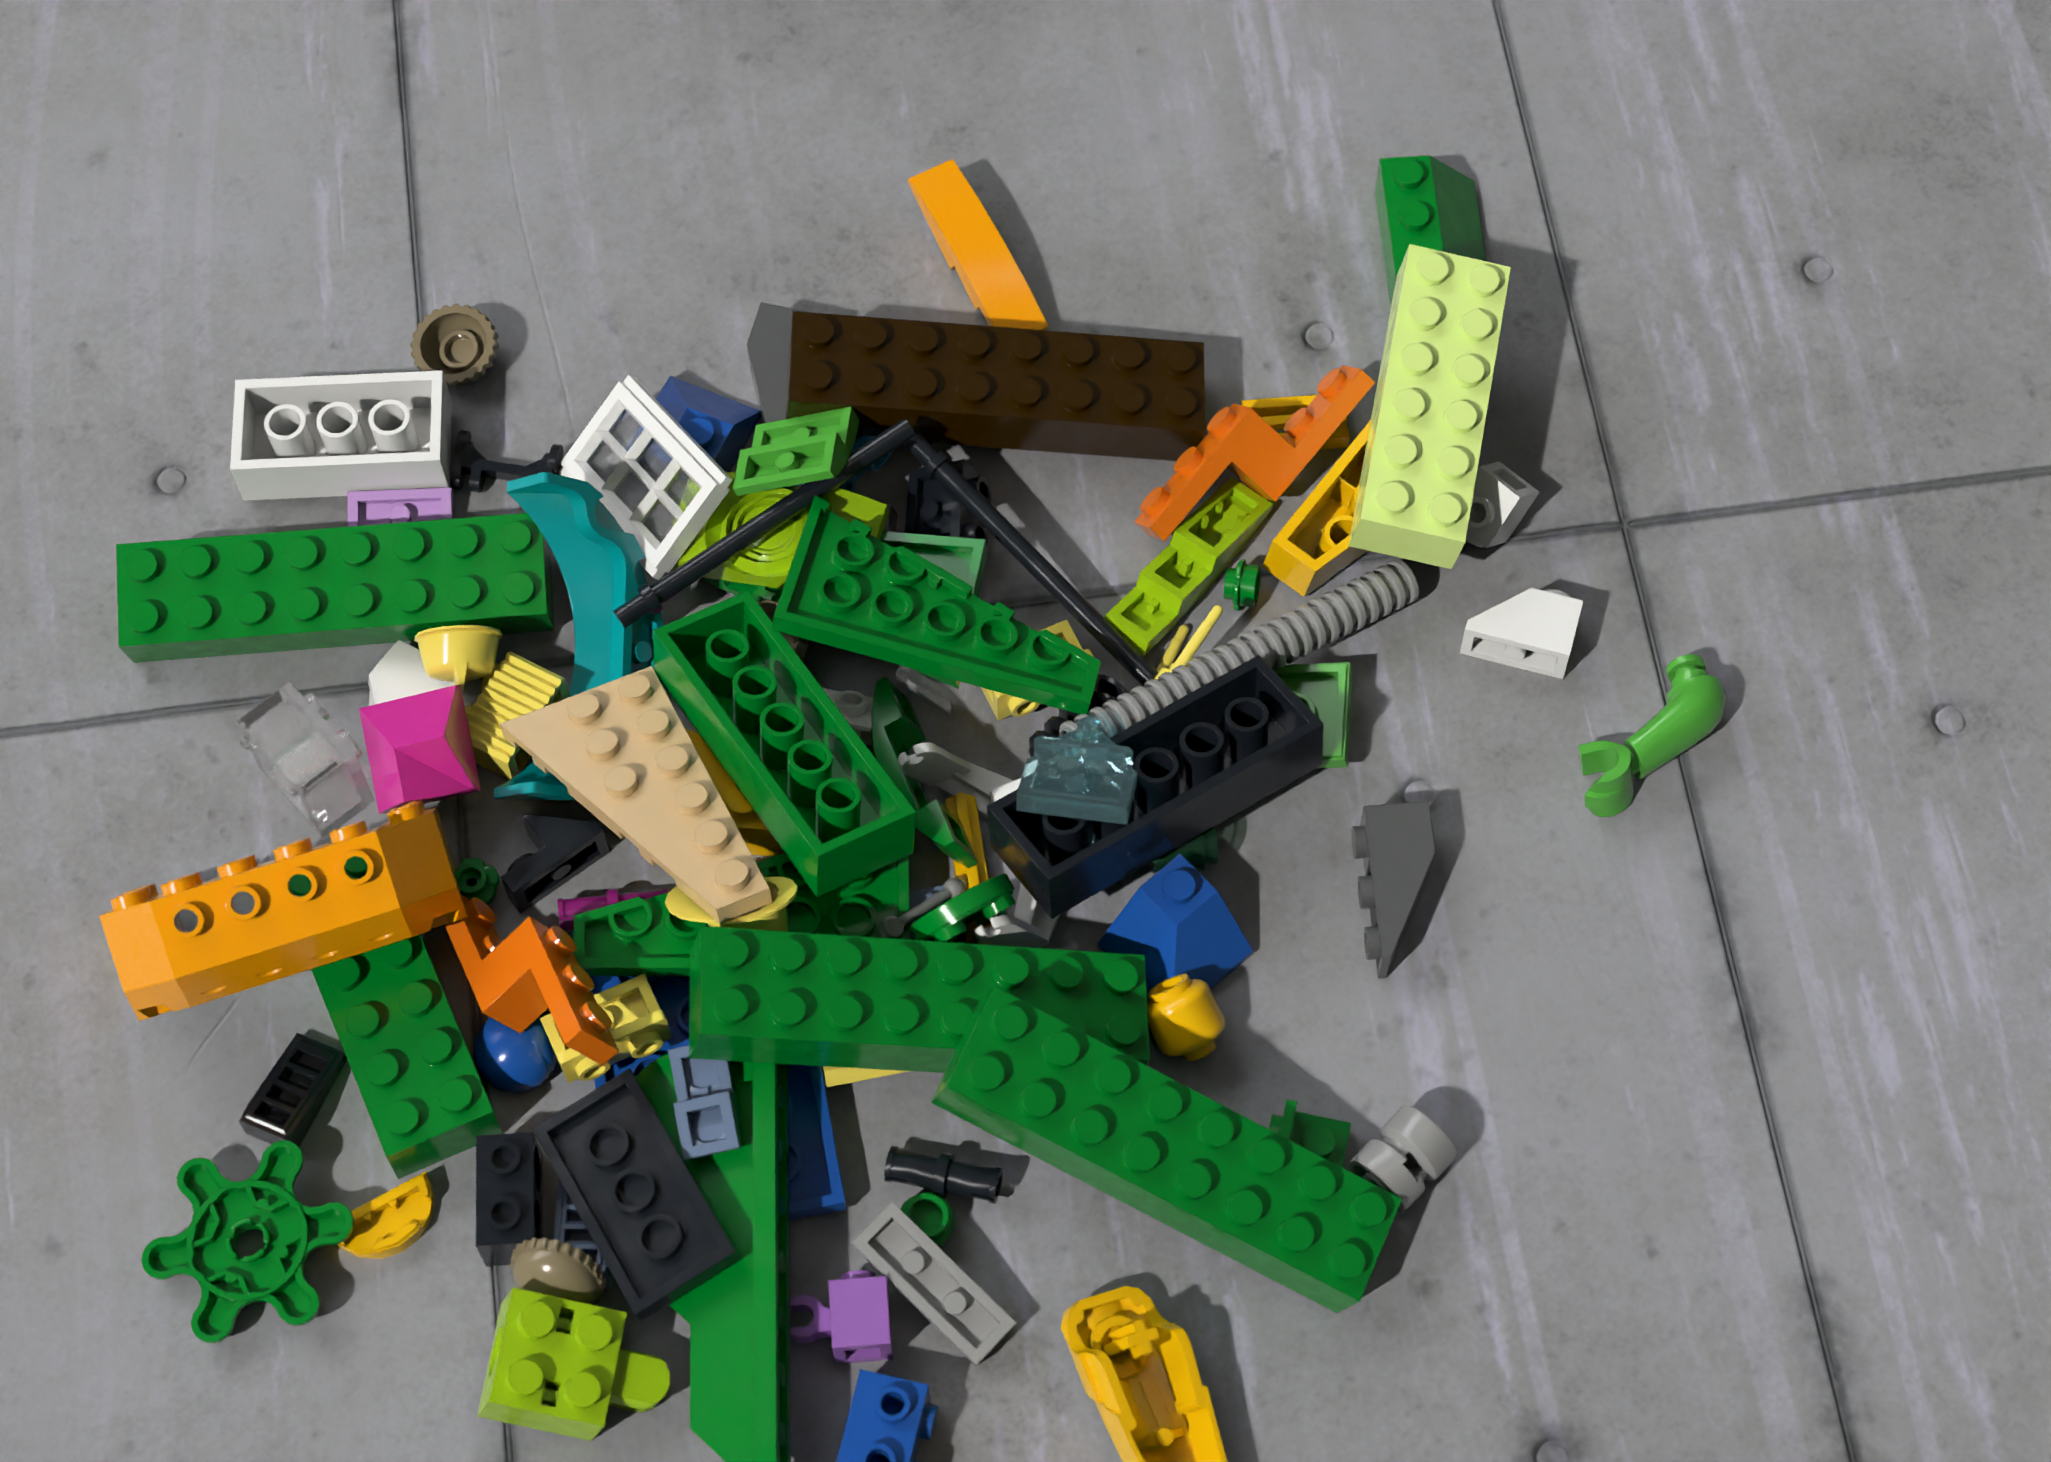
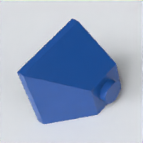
[627,376,762,485]
[1098,854,1253,1000]

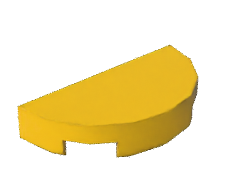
[337,1171,435,1259]

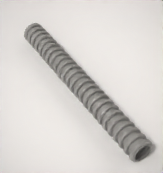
[1059,559,1419,760]

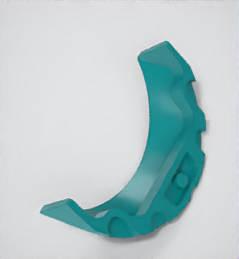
[494,472,663,800]

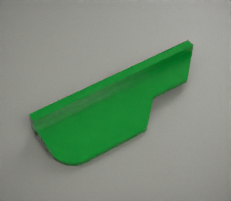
[637,1054,790,1462]

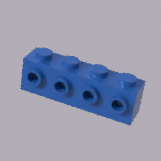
[836,1369,938,1462]

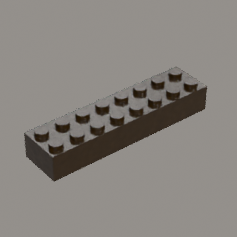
[785,311,1205,461]

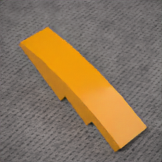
[907,159,1049,330]

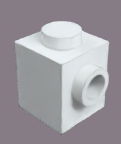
[1466,461,1539,548]

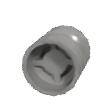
[1348,1106,1457,1215]

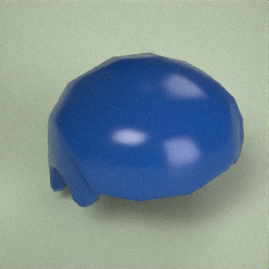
[474,1015,558,1093]

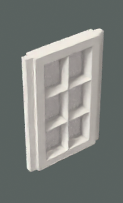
[558,375,733,580]

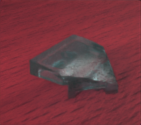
[1017,714,1137,825]

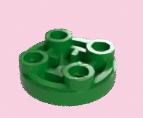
[910,874,1016,943]

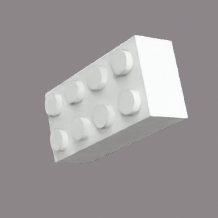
[230,370,452,501]

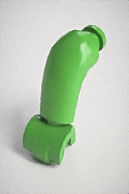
[1578,654,1726,817]

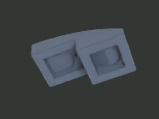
[668,1045,742,1160]

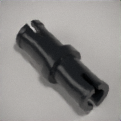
[884,1146,1003,1204]

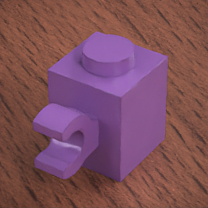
[789,1270,893,1364]

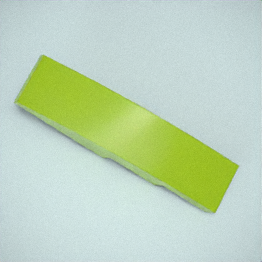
[1105,477,1273,656]

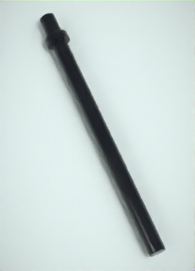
[613,418,915,629]
[905,432,1159,687]

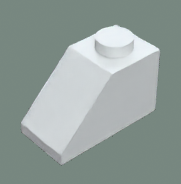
[1460,588,1583,679]

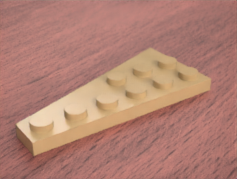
[500,666,772,924]

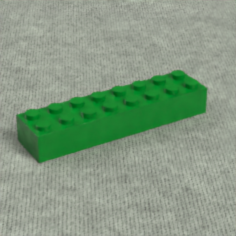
[116,513,555,663]
[689,926,1150,1073]
[931,986,1402,1313]

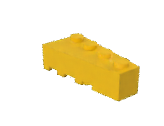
[1262,420,1371,597]

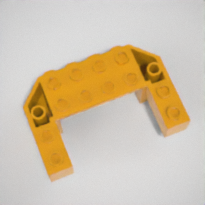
[99,800,468,1021]

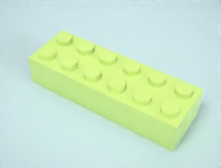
[1348,244,1511,569]

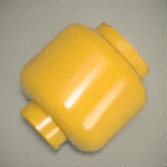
[1147,974,1225,1061]

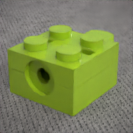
[477,1287,670,1441]

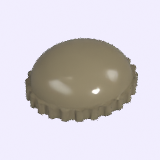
[410,304,499,387]
[509,1238,606,1305]

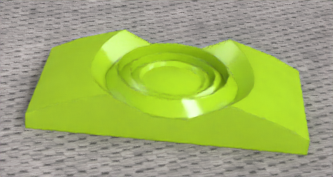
[670,472,889,589]

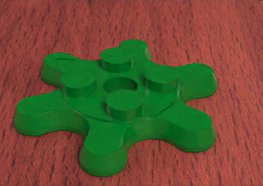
[141,1140,354,1344]

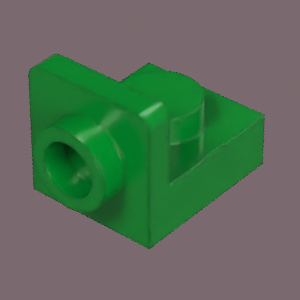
[1269,1099,1351,1167]

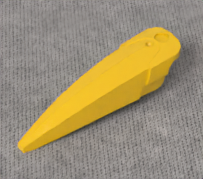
[1061,1286,1227,1462]

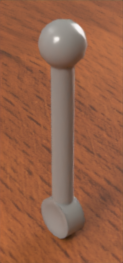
[879,878,965,939]

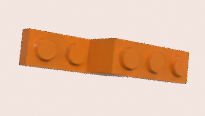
[1134,365,1375,542]
[444,895,619,1066]

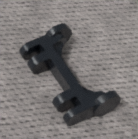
[451,430,564,493]

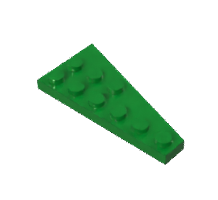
[573,853,910,976]

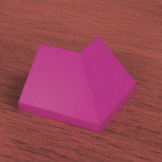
[359,685,481,814]

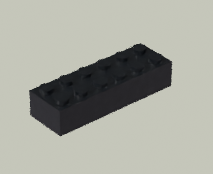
[987,655,1324,919]

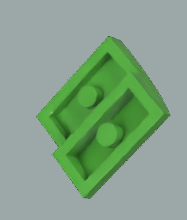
[733,406,859,496]

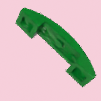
[871,676,978,868]

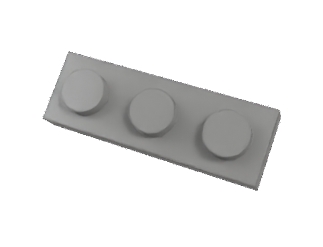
[851,1201,1016,1366]

